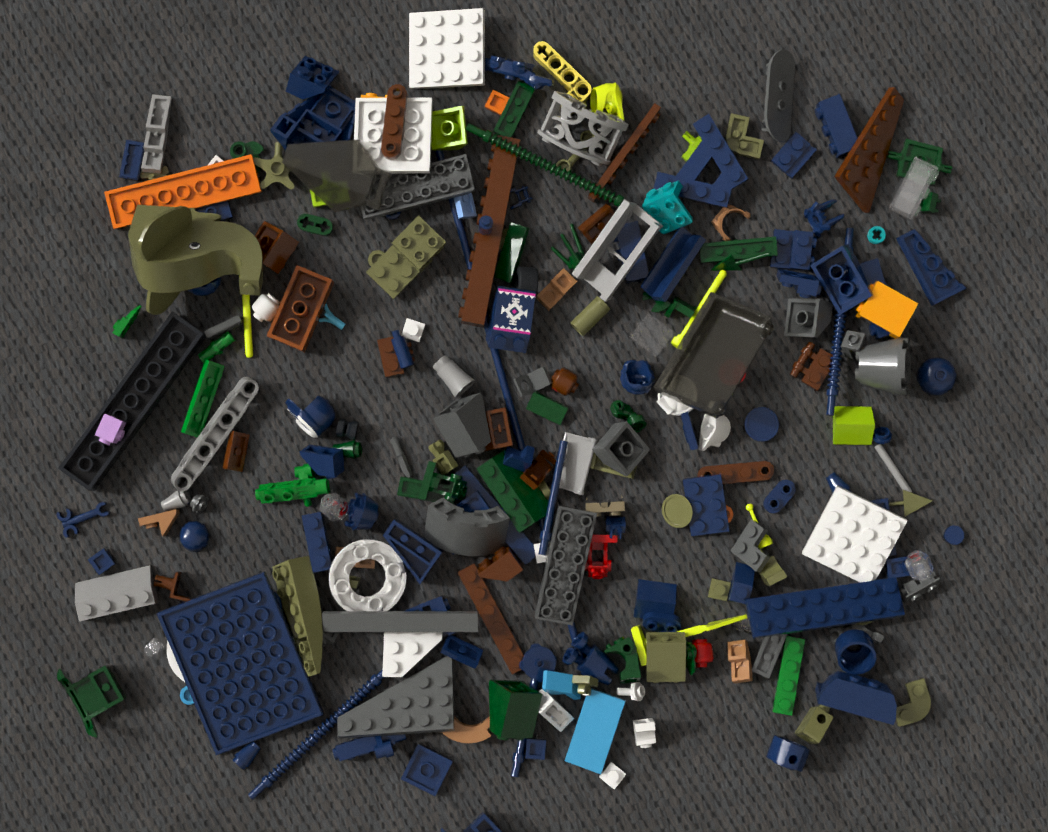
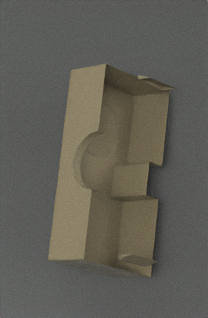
[585,495,625,516]

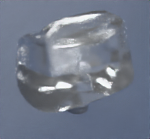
[144,637,165,657]

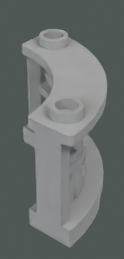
[537,91,629,166]

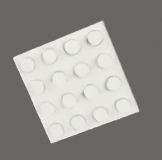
[409,8,485,89]
[353,98,433,174]
[802,485,907,583]

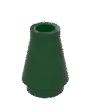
[333,440,362,459]

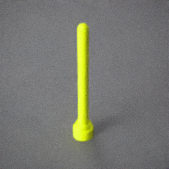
[671,270,727,351]
[239,275,253,358]

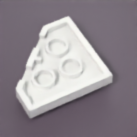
[382,632,443,677]

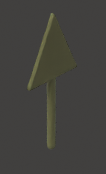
[889,490,933,517]

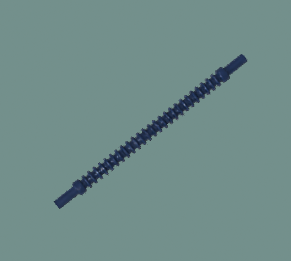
[826,228,854,416]
[248,669,385,800]

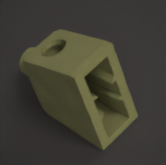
[794,705,833,744]

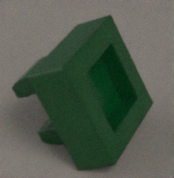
[916,192,941,213]

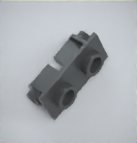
[899,571,940,603]

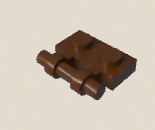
[790,342,833,391]

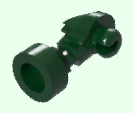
[610,400,647,433]

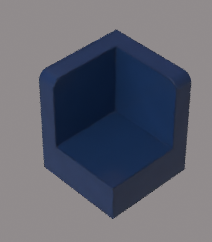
[503,445,534,472]

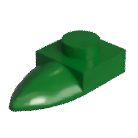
[112,305,142,339]

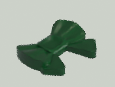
[642,292,670,313]

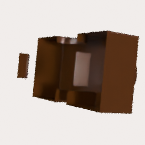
[520,449,556,490]

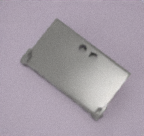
[551,432,598,495]

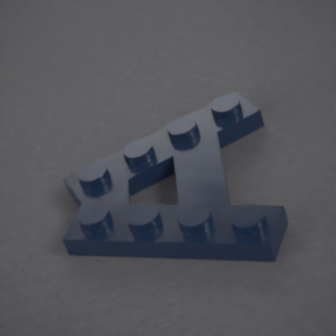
[653,114,749,208]

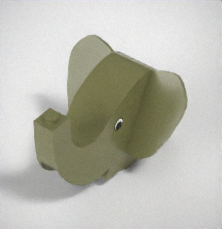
[128,205,264,315]

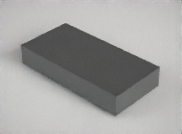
[204,315,244,339]

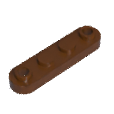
[381,84,408,160]
[697,461,774,484]

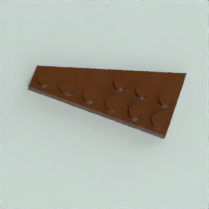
[834,87,904,213]

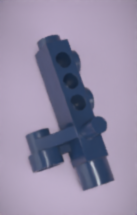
[332,734,407,761]

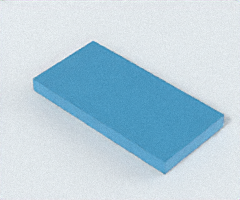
[565,688,626,774]

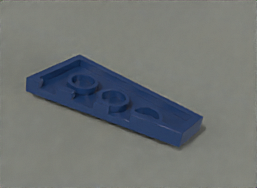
[896,229,966,306]

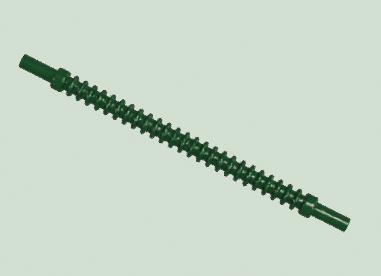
[466,123,624,207]

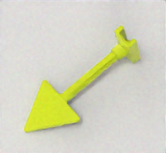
[631,614,747,666]

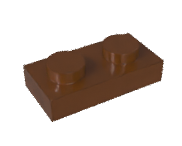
[223,431,250,472]

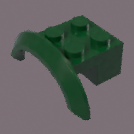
[57,665,127,738]

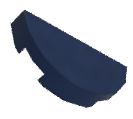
[681,412,698,450]

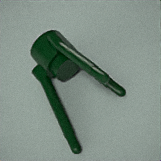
[551,224,585,270]

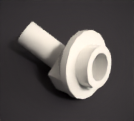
[617,682,645,701]

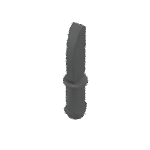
[390,436,413,478]

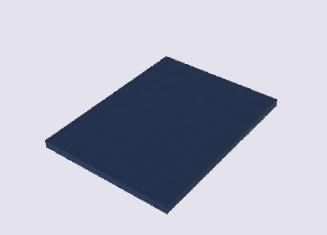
[157,571,324,755]

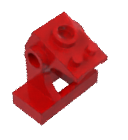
[585,535,618,579]

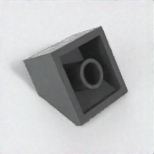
[592,422,650,476]

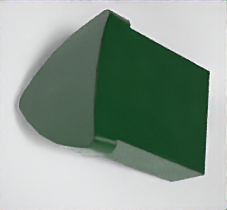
[664,296,696,318]

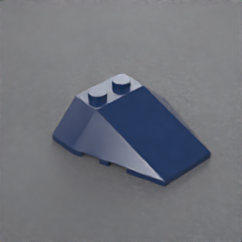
[270,86,356,170]

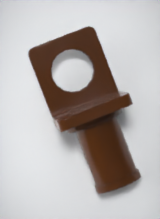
[154,571,194,601]

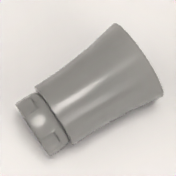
[433,355,475,398]

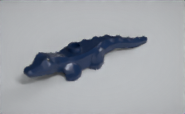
[485,55,555,89]

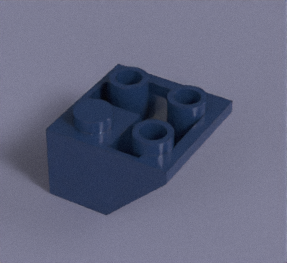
[286,56,339,99]

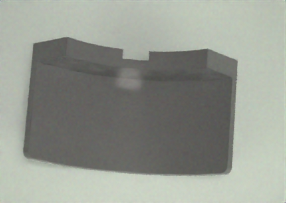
[424,497,510,556]

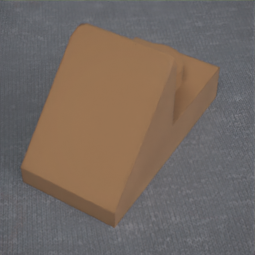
[138,509,180,537]

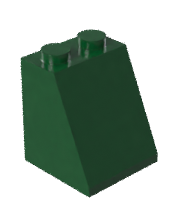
[489,680,542,741]

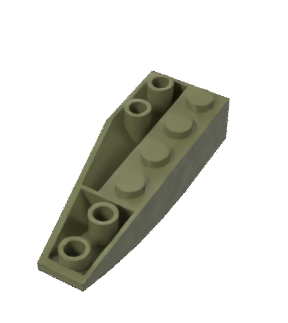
[272,556,323,677]

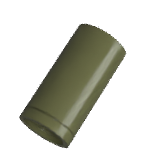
[570,296,610,336]

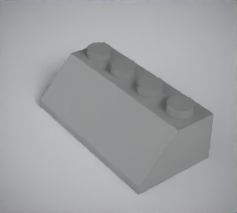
[75,565,159,622]

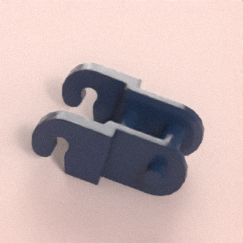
[510,186,533,210]

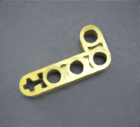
[533,41,591,115]

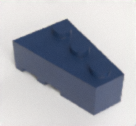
[383,519,443,584]

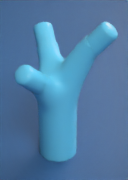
[319,304,346,330]

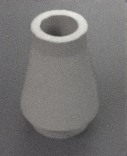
[161,490,191,512]

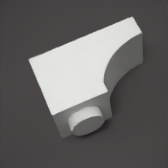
[538,689,574,732]
[633,718,656,748]

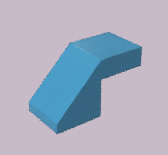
[542,670,581,700]

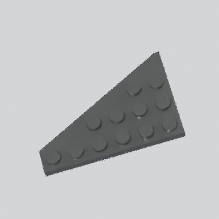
[337,656,455,738]

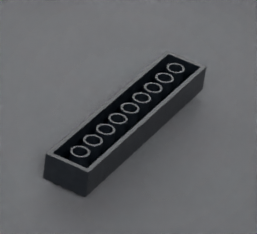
[58,311,206,491]

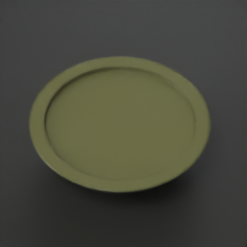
[662,494,693,528]

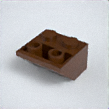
[483,407,513,452]
[478,546,523,582]

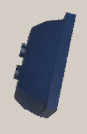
[815,671,897,725]

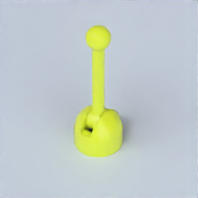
[746,503,773,549]

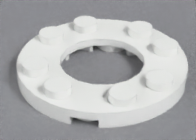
[329,539,406,611]

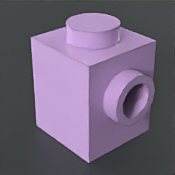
[95,414,126,445]

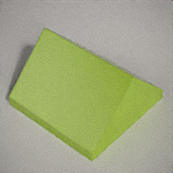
[431,106,468,151]
[833,406,875,445]

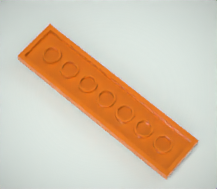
[104,154,262,229]

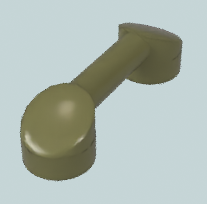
[556,130,594,173]

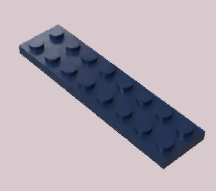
[745,577,905,639]

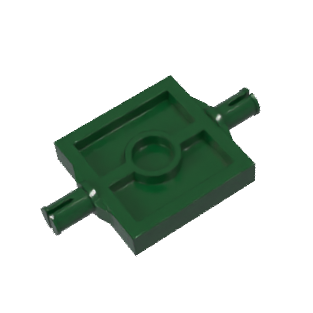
[887,139,952,186]

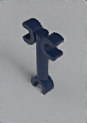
[56,502,110,538]

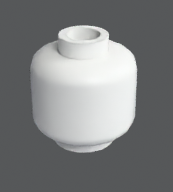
[252,293,280,322]

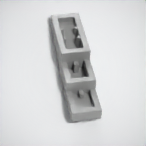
[141,94,172,174]

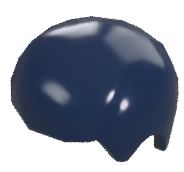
[180,521,209,552]

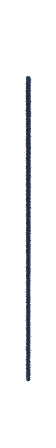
[435,150,593,688]

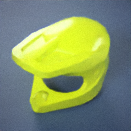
[590,82,624,120]

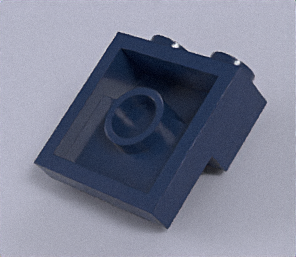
[770,229,817,272]
[776,268,822,298]

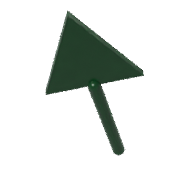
[711,252,771,271]

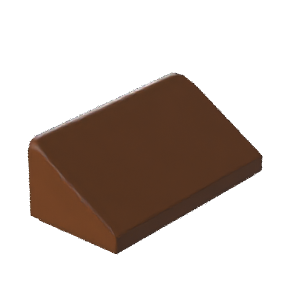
[578,204,615,245]

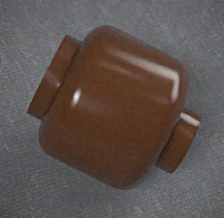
[551,367,579,396]

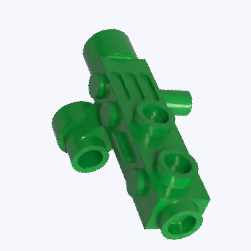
[255,463,330,507]

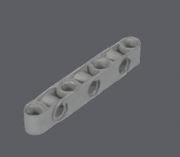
[171,377,259,491]

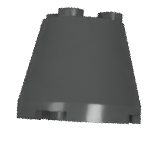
[855,337,911,395]

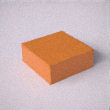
[485,90,509,115]

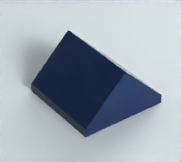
[633,579,677,619]

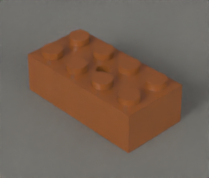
[267,265,334,353]

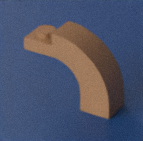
[442,715,492,743]

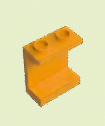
[856,281,918,339]

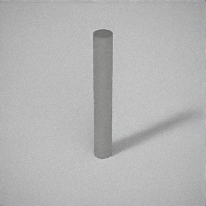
[874,444,912,492]

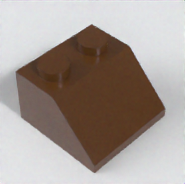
[255,221,299,274]

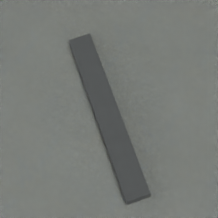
[322,611,479,632]

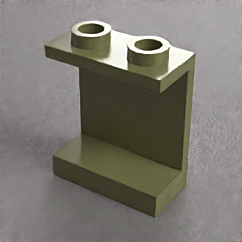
[646,632,686,683]

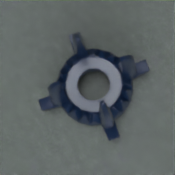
[804,199,844,237]

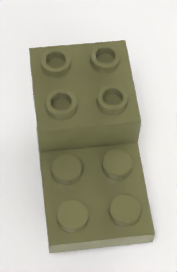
[366,215,447,300]

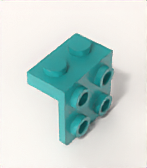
[642,180,693,234]

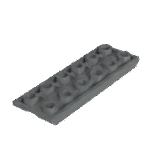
[356,154,475,220]
[535,505,597,626]

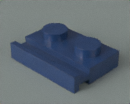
[771,132,817,179]

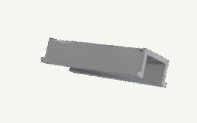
[572,199,663,302]

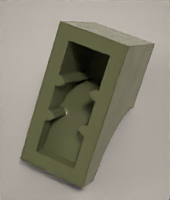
[759,555,787,586]

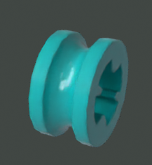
[867,226,886,244]

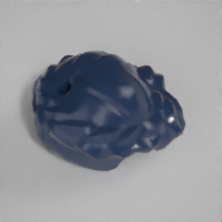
[620,360,655,395]

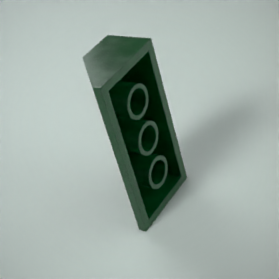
[476,447,548,533]

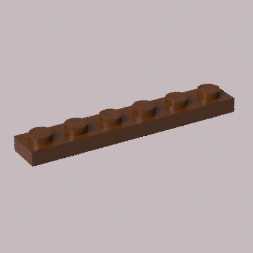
[588,103,661,203]
[457,563,524,675]

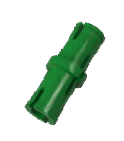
[198,331,236,363]

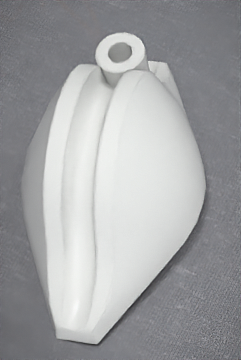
[699,401,731,451]

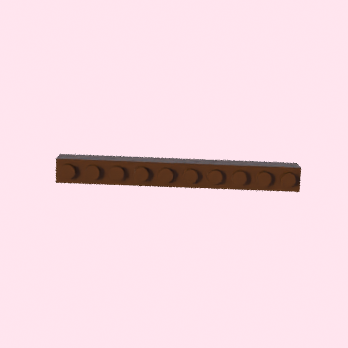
[458,135,520,328]

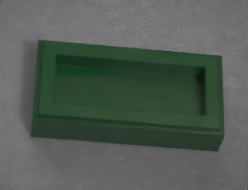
[526,391,569,425]

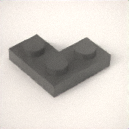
[731,519,770,573]

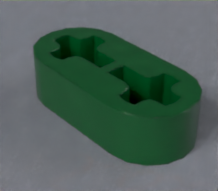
[297,214,333,236]

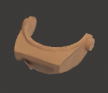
[711,204,751,241]

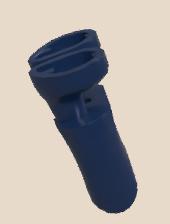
[562,632,619,685]

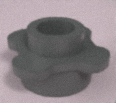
[190,494,209,514]

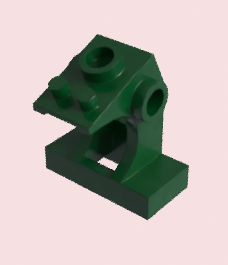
[418,461,467,502]
[604,637,641,684]

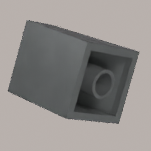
[433,393,491,457]

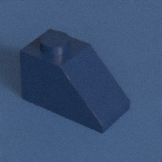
[300,445,345,479]
[727,562,755,604]

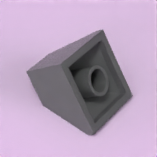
[784,299,833,338]

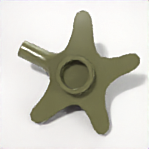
[254,142,303,190]

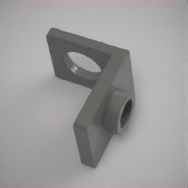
[514,366,552,397]

